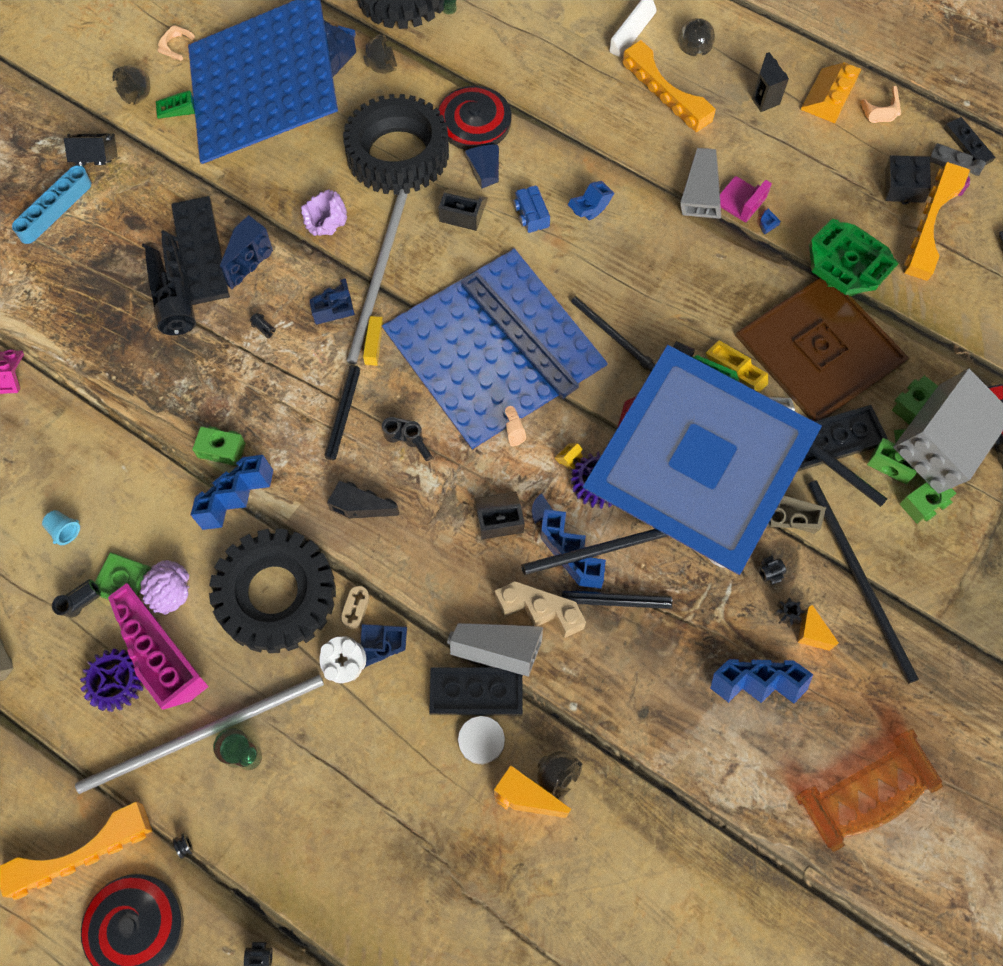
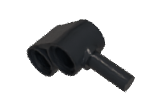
[382,417,433,461]

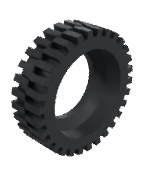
[343,94,449,195]

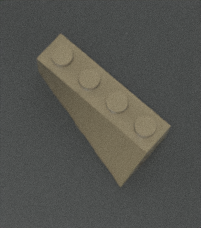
[767,496,826,534]

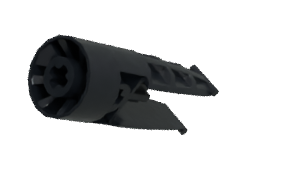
[142,230,196,336]

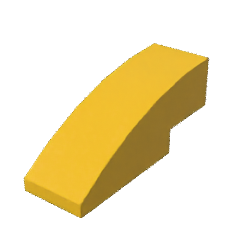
[706,340,768,392]

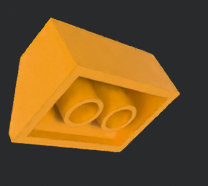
[801,62,861,124]

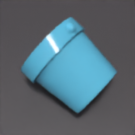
[42,510,80,545]

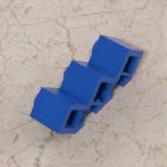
[190,455,273,530]
[541,509,606,589]
[710,659,813,703]

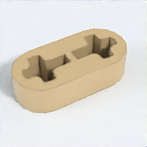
[341,586,370,629]

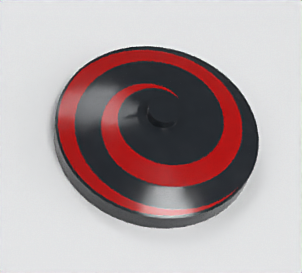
[438,86,512,150]
[81,874,184,966]

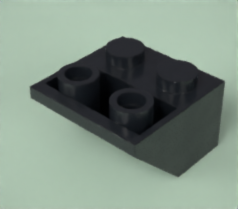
[752,52,789,112]
[438,189,488,231]
[474,491,525,540]

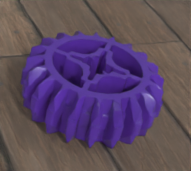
[570,451,612,509]
[80,648,144,712]

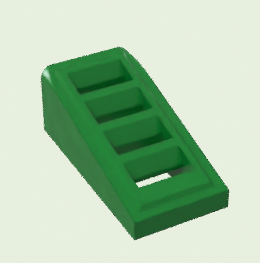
[156,91,195,119]

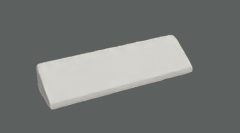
[610,0,656,57]

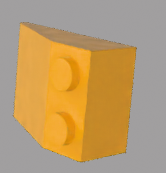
[494,766,571,818]

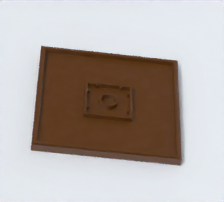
[735,277,909,422]

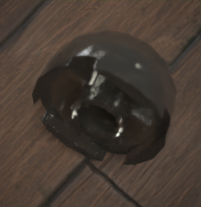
[678,18,715,56]
[363,33,397,74]
[112,64,151,105]
[537,751,583,800]

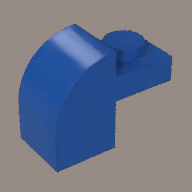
[568,181,615,220]

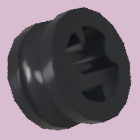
[173,833,194,859]

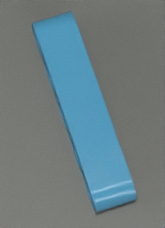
[12,166,92,244]

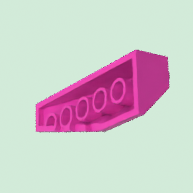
[108,583,209,710]

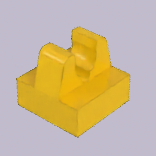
[555,443,583,469]

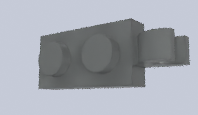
[930,143,986,176]

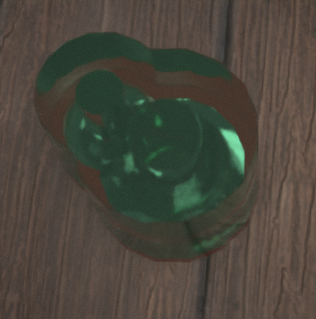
[213,728,262,771]

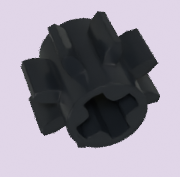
[758,555,786,585]
[774,598,805,628]
[244,942,273,966]

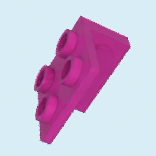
[720,176,772,223]
[0,350,24,394]

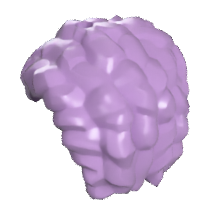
[301,189,347,236]
[140,560,189,615]

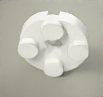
[320,636,366,683]

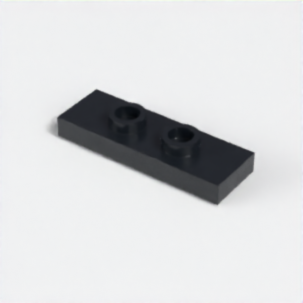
[944,117,996,165]

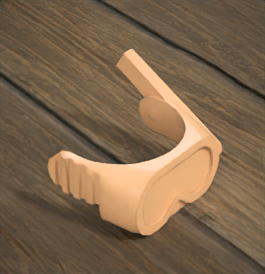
[157,25,195,61]
[861,86,901,123]
[505,406,526,446]

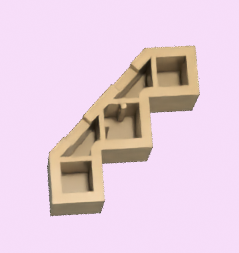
[495,582,586,638]

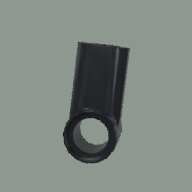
[52,579,101,618]

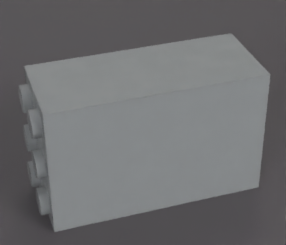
[893,369,1003,494]

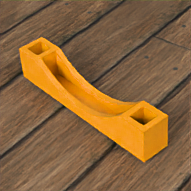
[623,40,716,132]
[904,162,970,281]
[0,802,152,900]

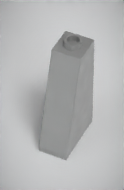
[681,148,722,219]
[448,623,543,677]

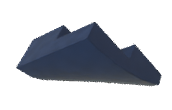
[465,145,499,189]
[309,278,355,325]
[361,624,407,668]

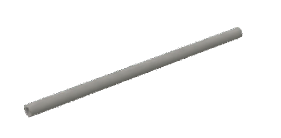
[347,189,408,365]
[75,675,324,794]

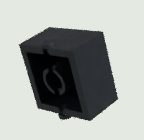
[63,133,118,166]
[885,155,931,205]

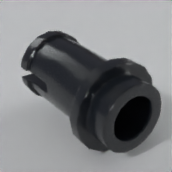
[250,313,276,338]

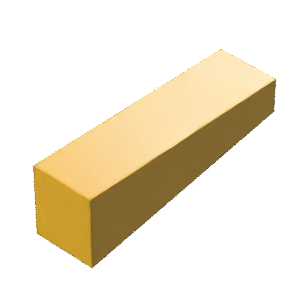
[363,316,383,366]

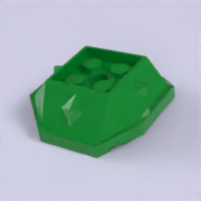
[809,219,899,297]

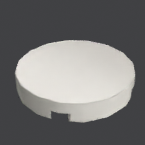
[458,716,505,765]

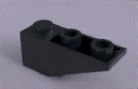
[327,480,399,519]

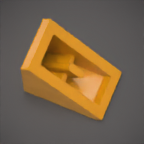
[798,605,839,651]

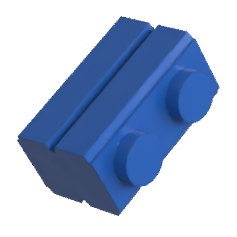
[513,185,550,233]

